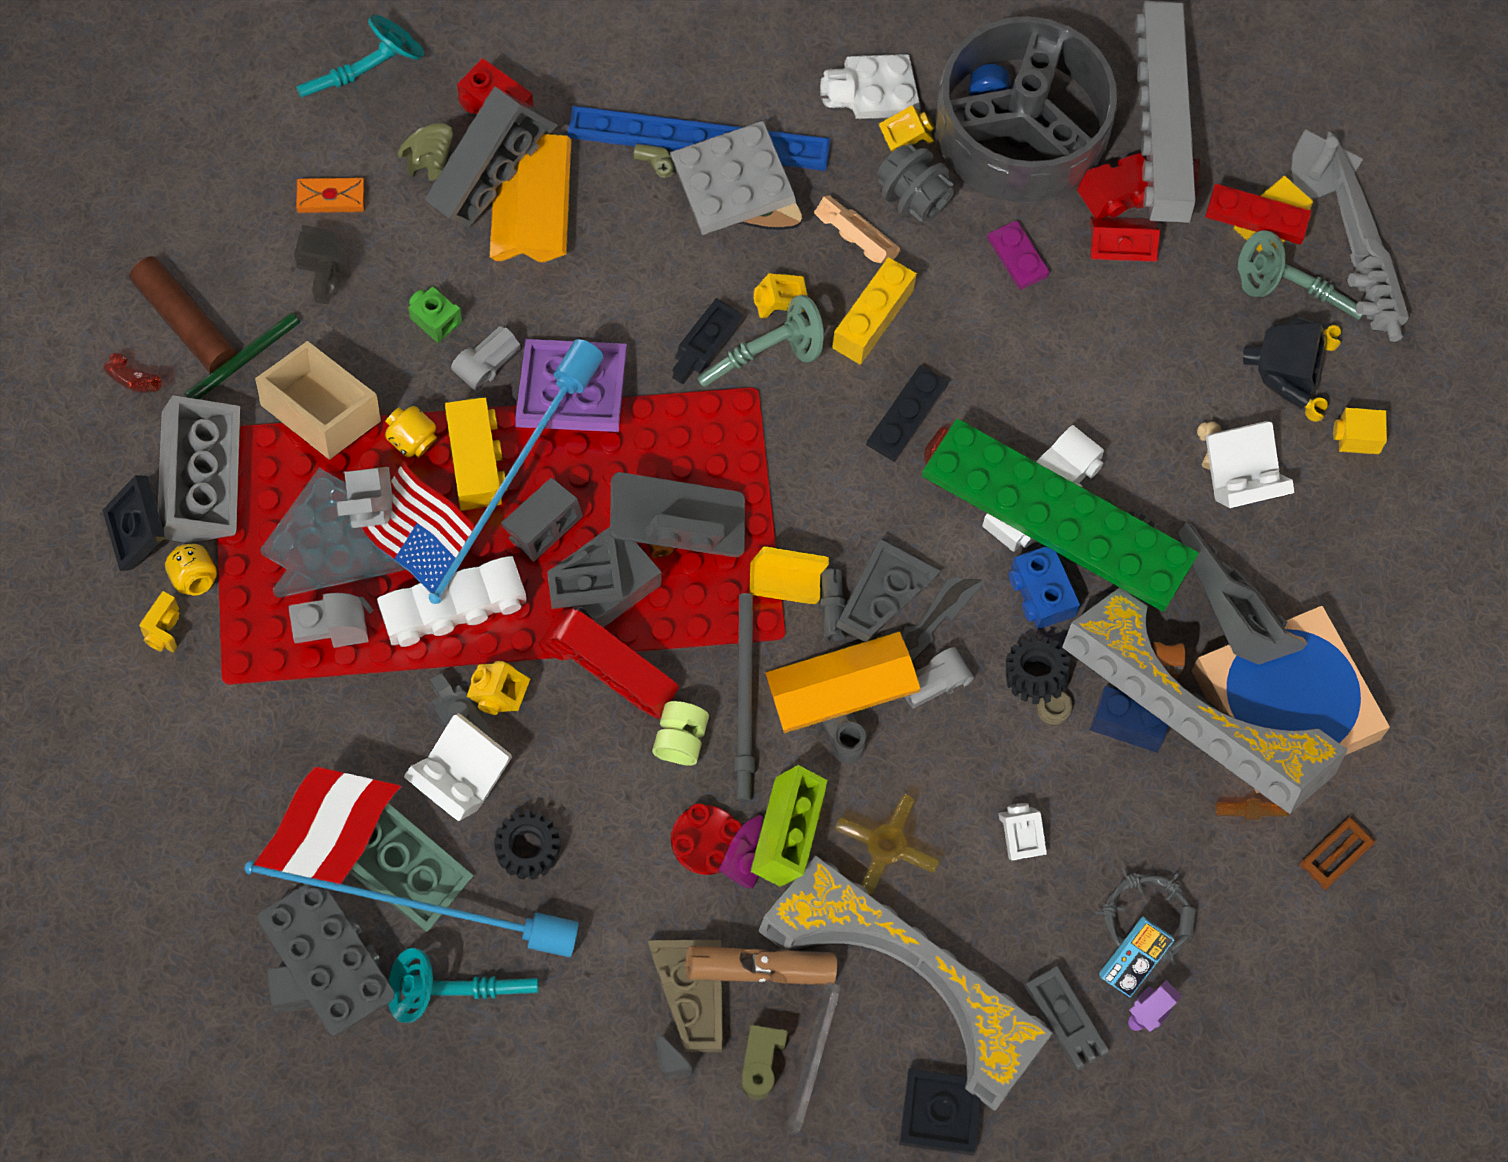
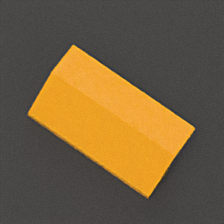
[490,134,571,262]
[765,632,921,733]

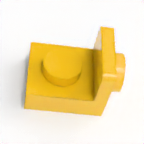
[879,105,934,152]
[753,273,808,318]
[139,591,179,653]

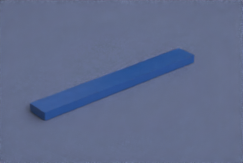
[567,106,830,171]

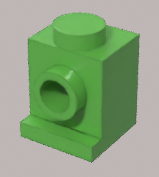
[408,286,462,343]

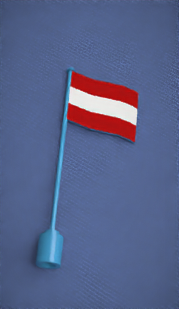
[244,767,579,958]

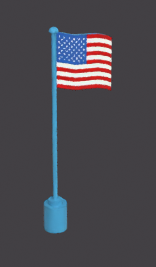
[361,339,604,604]

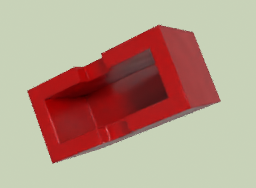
[1077,153,1148,220]

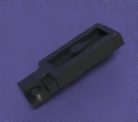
[672,298,744,385]

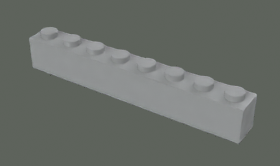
[1135,1,1195,223]

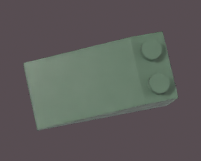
[349,803,474,932]

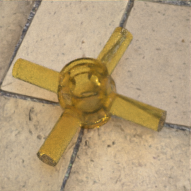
[834,794,940,896]

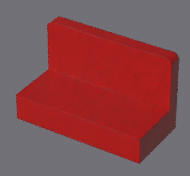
[1089,217,1160,262]

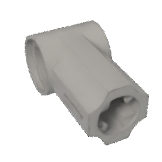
[451,326,520,392]
[904,647,974,709]

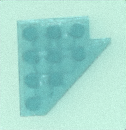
[260,468,406,598]

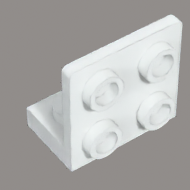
[1206,421,1294,508]
[404,713,512,821]

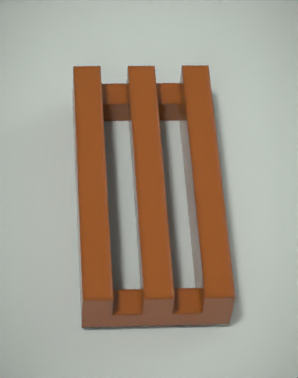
[1299,816,1375,891]

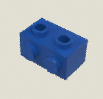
[1008,547,1080,630]

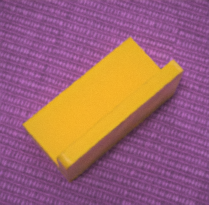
[749,547,829,604]

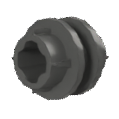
[877,143,954,222]

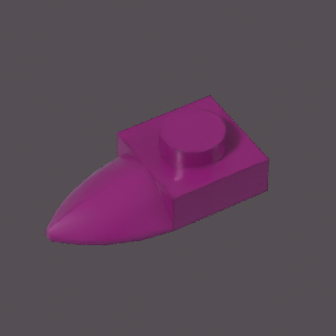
[719,815,764,888]

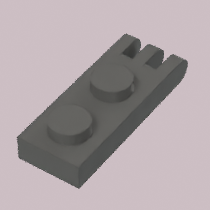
[1025,966,1109,1071]

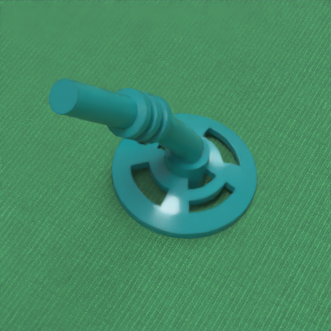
[296,14,424,98]
[388,948,539,1023]

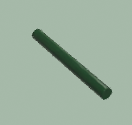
[184,313,299,399]

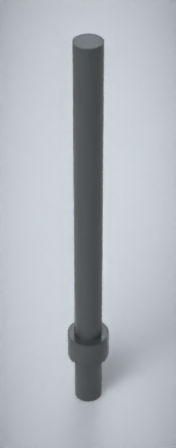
[733,593,755,802]

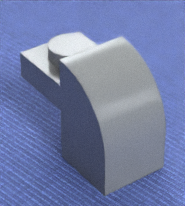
[337,467,392,528]
[289,593,369,648]

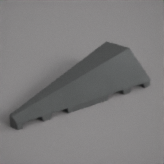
[1179,522,1308,665]

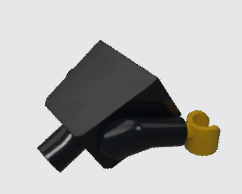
[1243,317,1341,422]

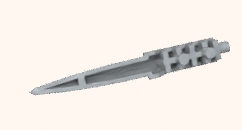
[1328,131,1409,342]

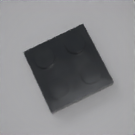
[103,475,165,571]
[899,1069,981,1156]

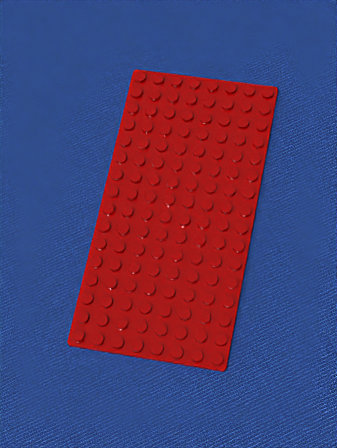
[217,388,785,685]

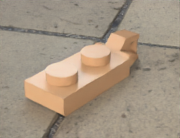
[814,195,901,263]

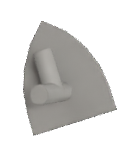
[1291,129,1363,198]

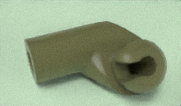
[633,143,675,178]

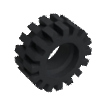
[1006,636,1070,704]
[494,810,560,880]

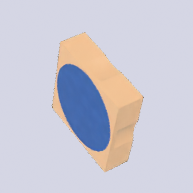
[1192,606,1390,793]

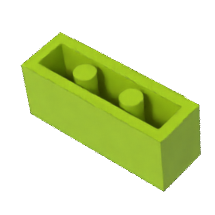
[751,765,828,887]

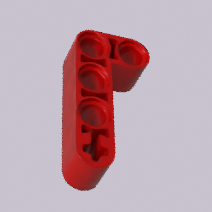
[538,609,679,719]

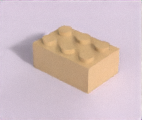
[255,341,381,459]

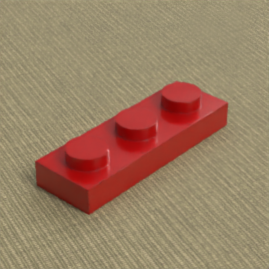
[1205,183,1311,245]

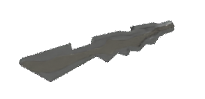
[902,578,985,662]

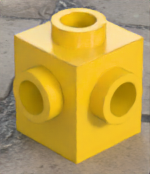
[467,661,530,715]

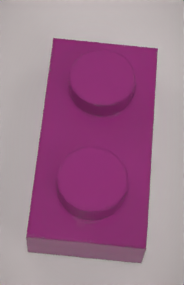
[987,220,1050,290]

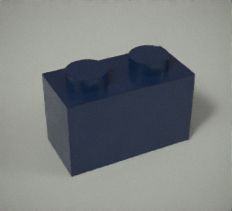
[1090,686,1168,753]

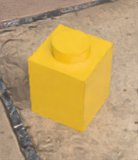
[1333,408,1387,454]

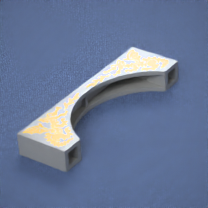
[1062,588,1348,814]
[758,856,1053,1111]

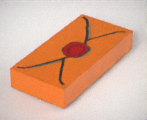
[296,178,364,213]

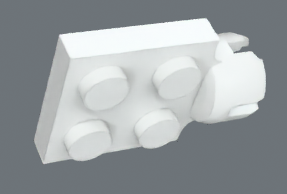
[821,55,921,119]

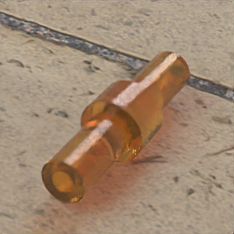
[1215,798,1289,820]

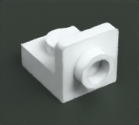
[998,803,1047,860]

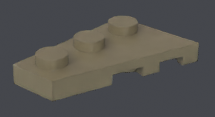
[648,940,722,1052]

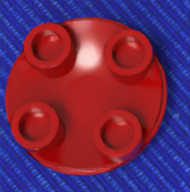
[671,803,741,875]

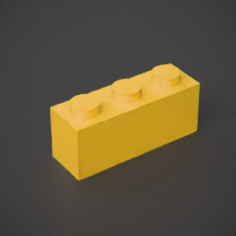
[832,257,917,365]
[445,397,507,511]

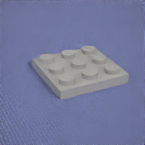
[670,121,796,235]

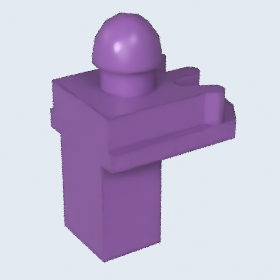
[1128,980,1182,1032]

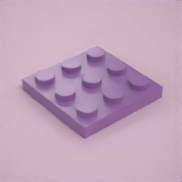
[515,339,627,432]

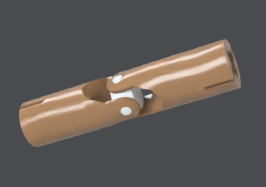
[685,946,837,986]

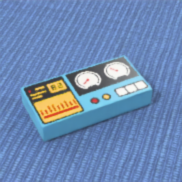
[1099,917,1174,997]

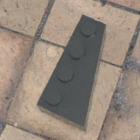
[424,86,557,228]

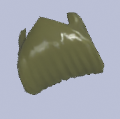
[397,123,453,181]

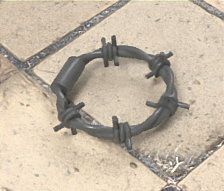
[1094,868,1195,966]

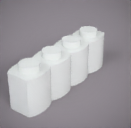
[982,425,1104,552]
[377,556,527,647]

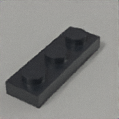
[866,365,949,462]

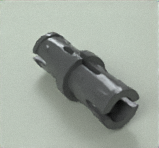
[819,569,847,641]

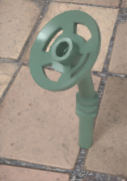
[1238,231,1362,320]
[697,295,824,388]

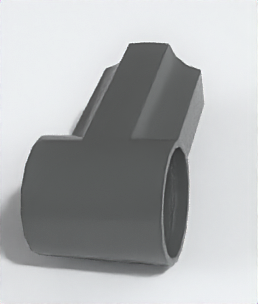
[821,713,866,764]

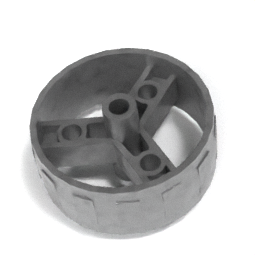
[936,16,1117,203]

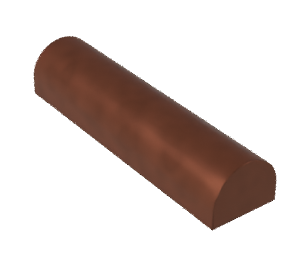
[129,256,237,373]

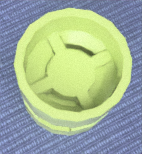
[653,701,709,766]

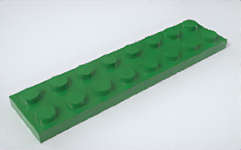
[922,418,1199,612]

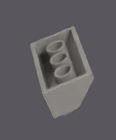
[157,395,240,543]

